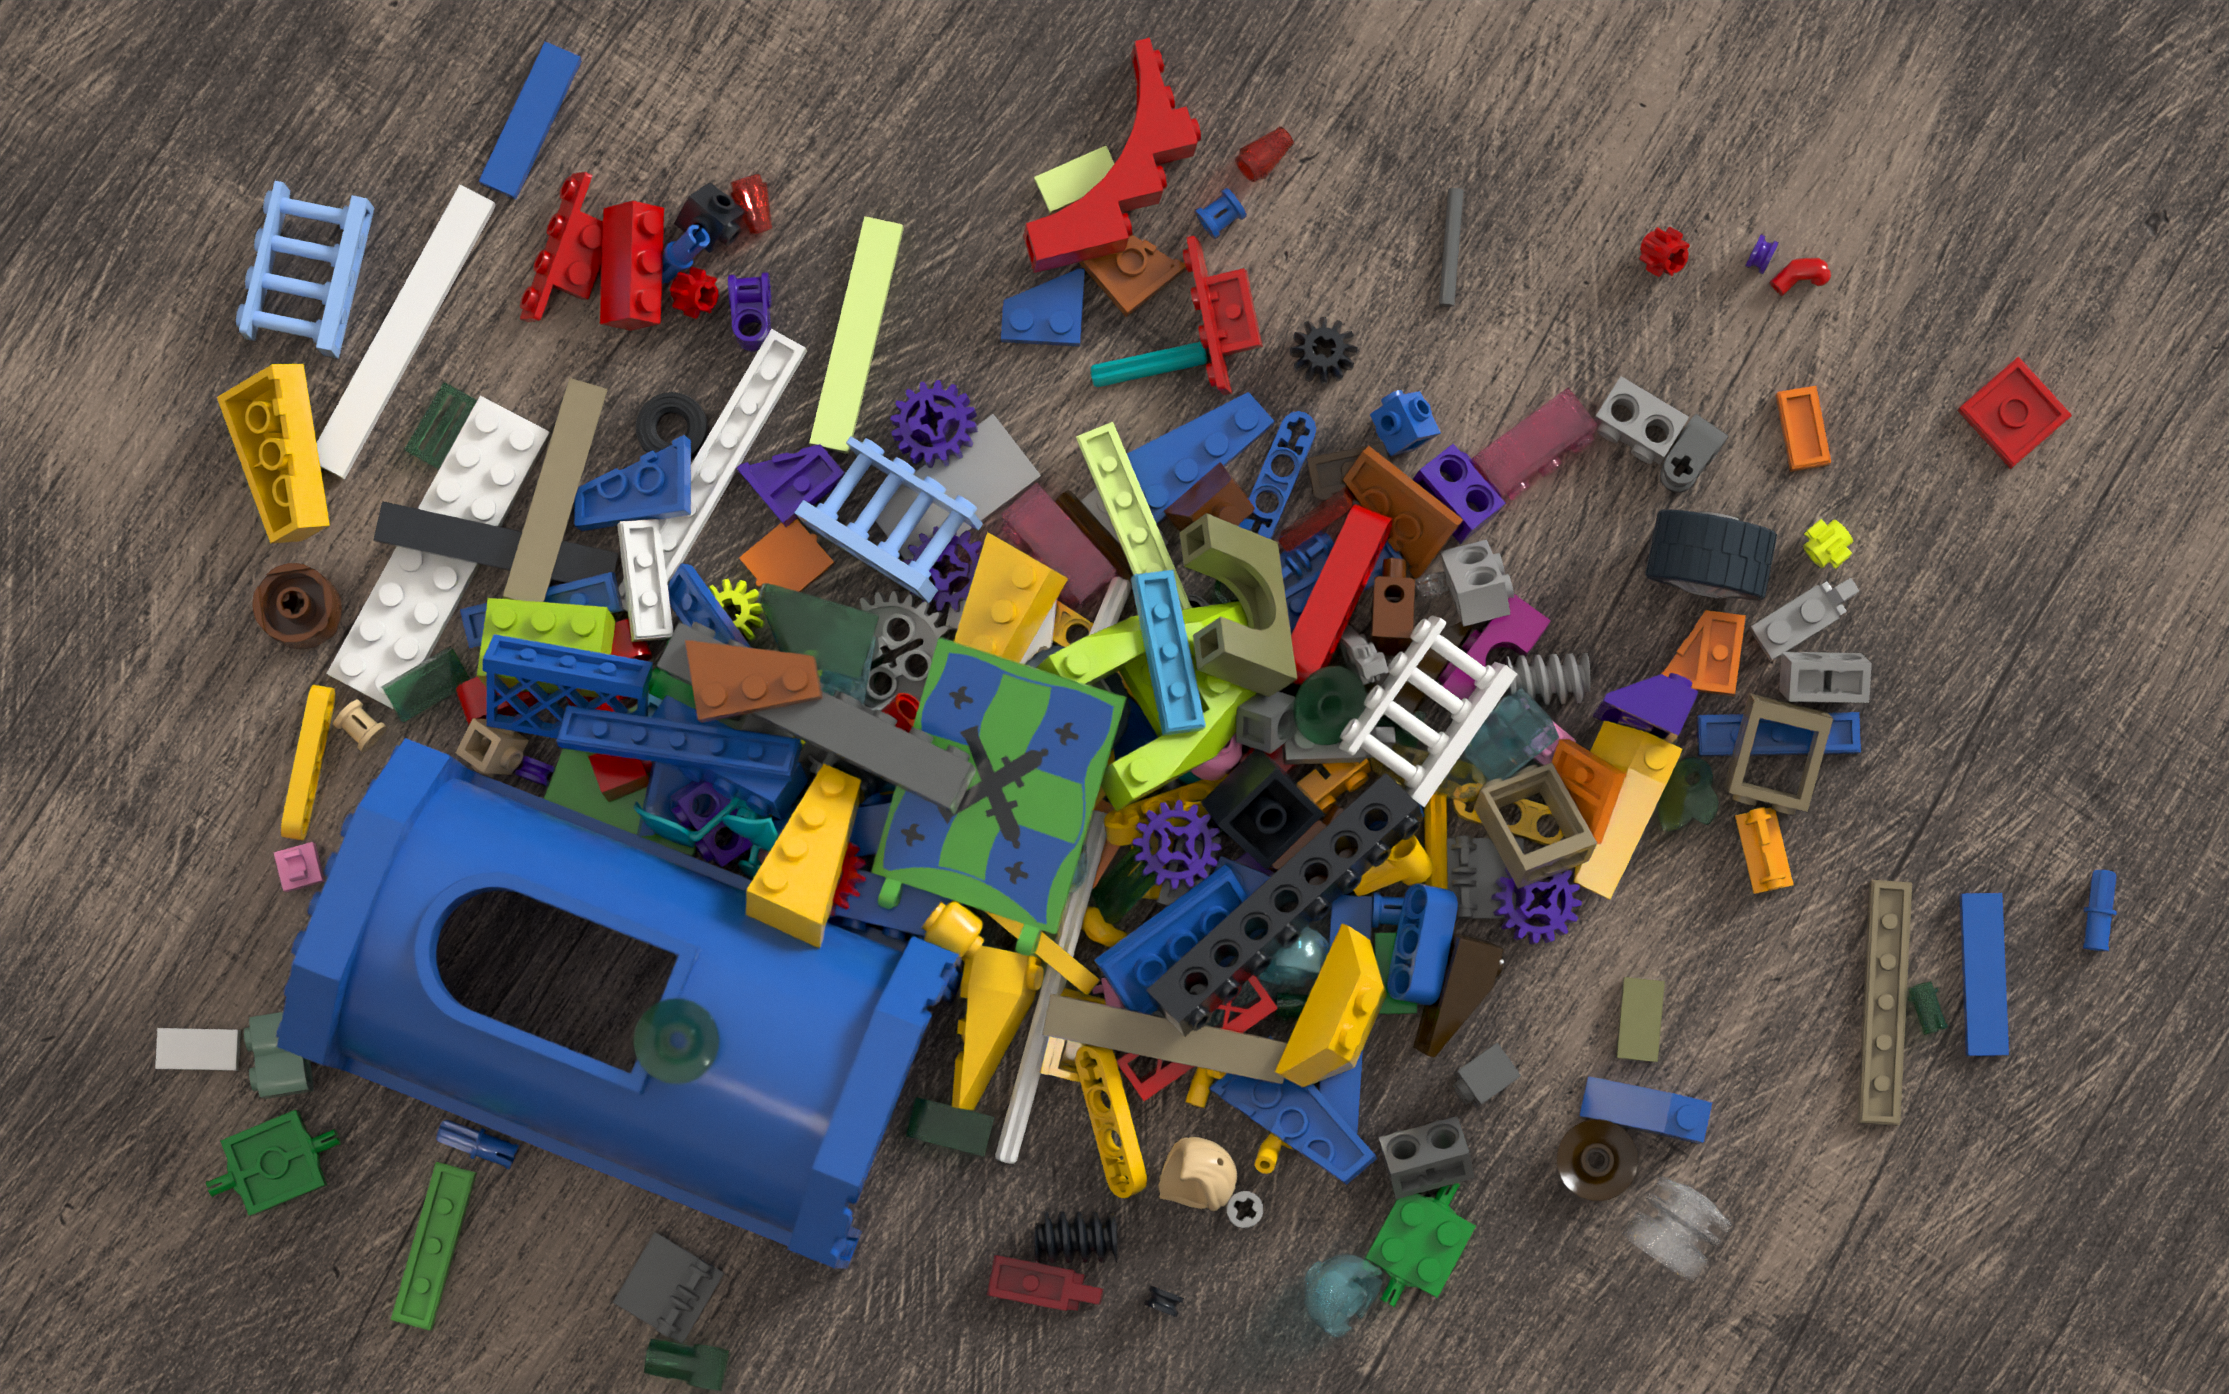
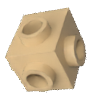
[455,718,529,777]

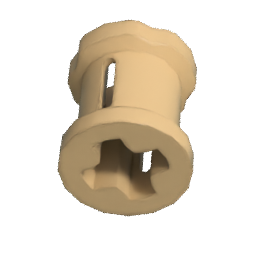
[333,699,387,752]

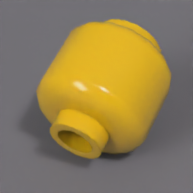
[921,901,984,959]

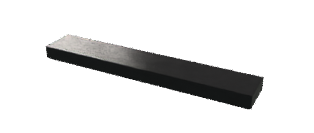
[373,501,619,583]

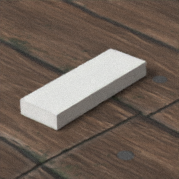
[617,519,673,642]

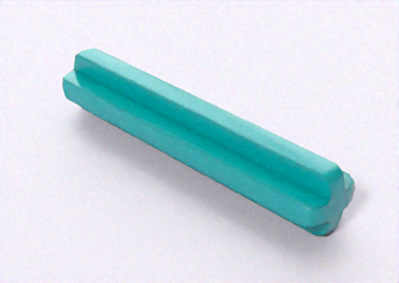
[1090,342,1207,387]

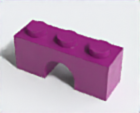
[1438,594,1551,700]

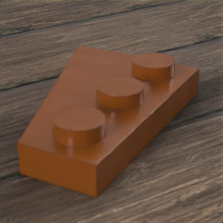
[1343,446,1463,581]

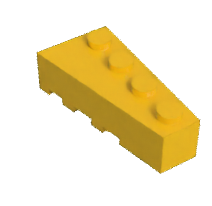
[217,364,330,544]
[954,532,1068,663]
[746,764,861,949]

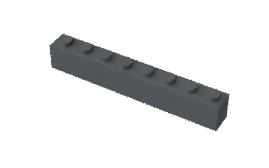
[657,622,977,814]

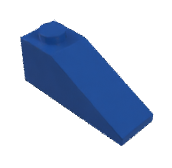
[1579,1076,1712,1144]

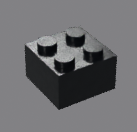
[1200,749,1325,870]

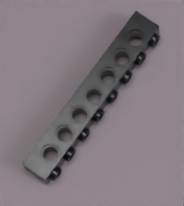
[1146,773,1423,1037]

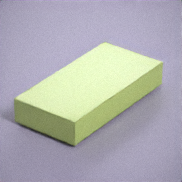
[1034,146,1115,215]

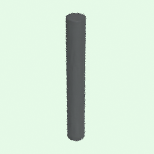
[1439,188,1464,307]

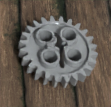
[826,591,951,709]

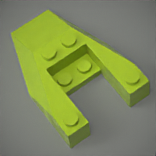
[1036,601,1257,812]

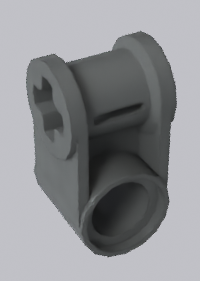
[1660,414,1729,493]

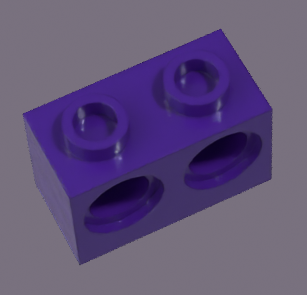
[1412,444,1506,544]
[670,779,753,867]

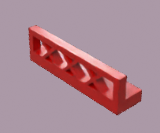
[1116,975,1278,1101]

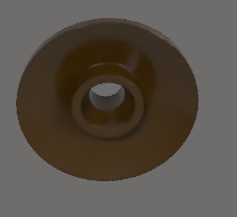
[1556,1119,1638,1201]

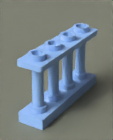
[236,181,374,359]
[794,436,983,603]

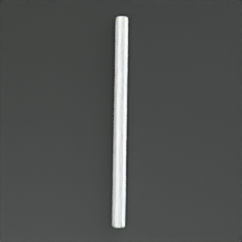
[995,810,1107,1164]

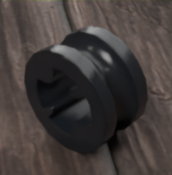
[1143,1285,1184,1317]

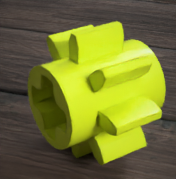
[1803,519,1853,569]

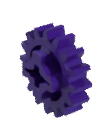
[890,380,978,468]
[903,526,983,613]
[1131,800,1221,890]
[1492,867,1582,945]

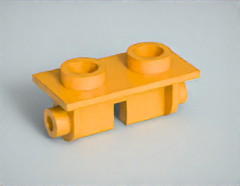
[1298,758,1371,814]
[1735,807,1793,894]

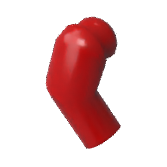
[1769,258,1831,296]

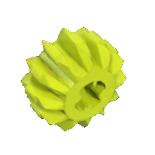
[708,579,766,641]

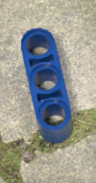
[1387,883,1458,1005]

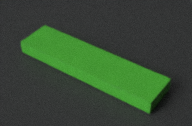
[391,1162,477,1330]

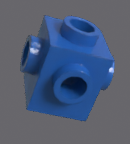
[1370,390,1441,456]

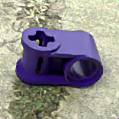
[728,272,771,352]

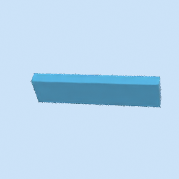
[1131,570,1206,736]

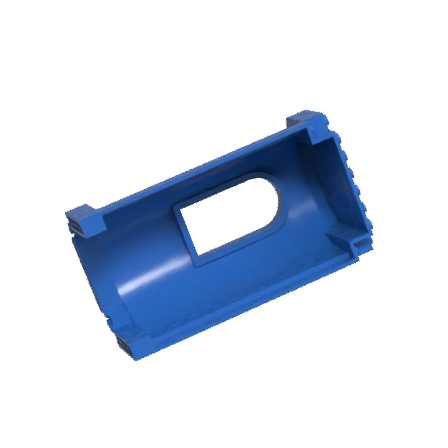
[276,738,965,1269]

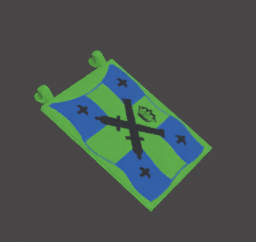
[871,637,1126,956]

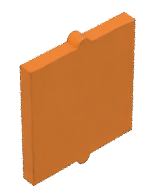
[739,519,835,608]

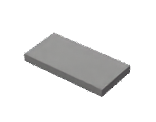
[875,414,1041,560]

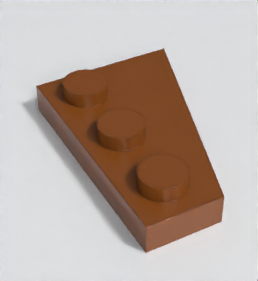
[1079,235,1186,317]
[685,640,822,723]

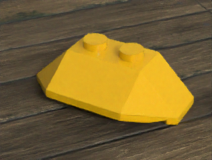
[1275,924,1387,1087]

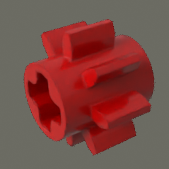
[1639,226,1690,277]
[669,267,719,319]

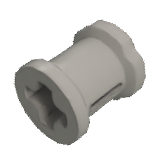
[1227,1191,1263,1228]

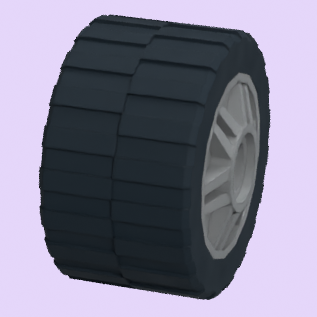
[1645,509,1777,600]

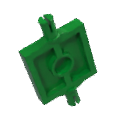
[206,1109,341,1216]
[1365,1183,1476,1307]

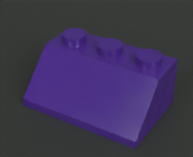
[1592,673,1699,744]

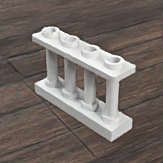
[1339,616,1517,807]

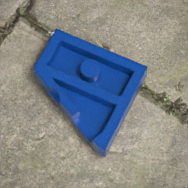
[1001,269,1085,347]

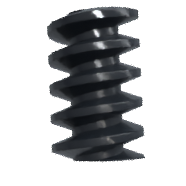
[1035,1211,1118,1263]

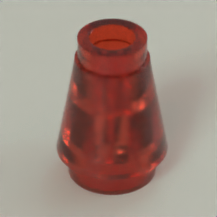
[1235,127,1294,182]
[729,174,773,235]

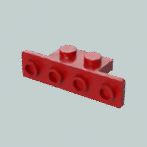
[520,172,603,322]
[1183,236,1263,395]

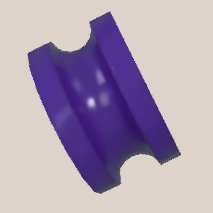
[1745,234,1779,275]
[515,756,555,787]

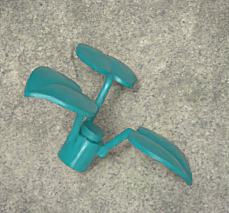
[633,796,779,880]

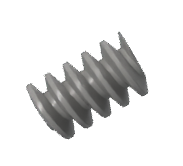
[1506,653,1590,706]

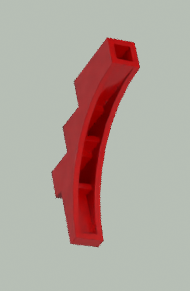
[1023,38,1201,273]

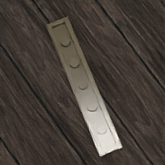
[502,378,608,602]
[1857,880,1912,1126]
[1042,994,1288,1084]

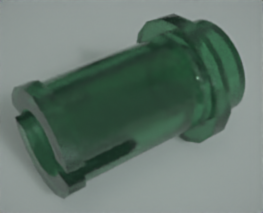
[1907,981,1949,1035]
[1275,989,1309,1021]

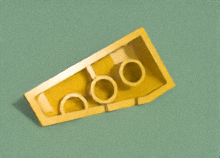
[1573,721,1683,900]
[952,945,1044,1110]

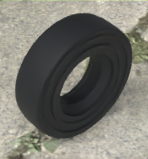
[636,392,708,458]

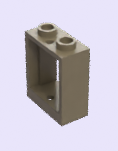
[1724,693,1833,815]
[1474,762,1597,889]

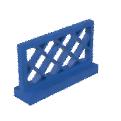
[483,634,653,739]

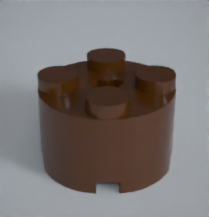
[252,563,342,649]

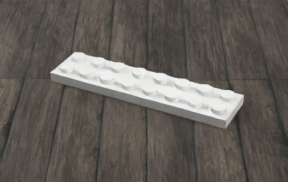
[326,396,552,712]

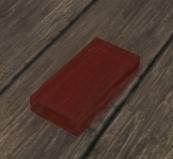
[1278,487,1354,552]

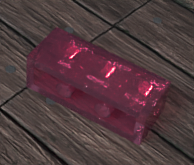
[1472,387,1597,501]
[1001,483,1118,608]

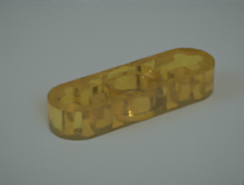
[1371,743,1486,802]

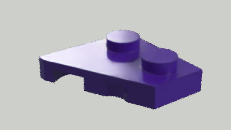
[737,444,845,527]

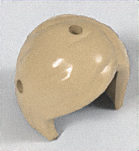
[1158,1137,1237,1211]

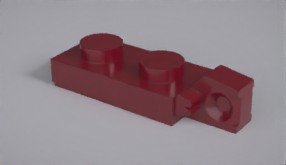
[987,1255,1103,1311]

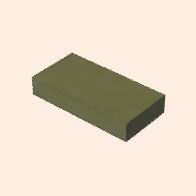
[1616,977,1665,1063]

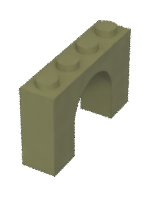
[1180,513,1297,697]

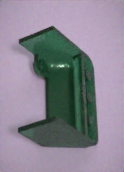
[758,583,888,692]

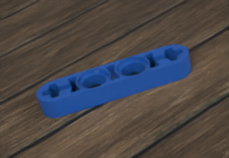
[1239,411,1316,539]

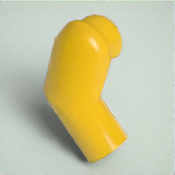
[1081,906,1129,948]
[1185,1067,1226,1108]
[1255,1133,1293,1174]

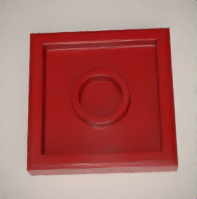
[1957,356,2072,469]

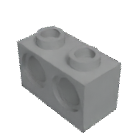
[1592,376,1689,464]
[1440,540,1514,626]
[1779,652,1872,703]

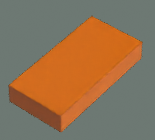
[1775,386,1831,472]

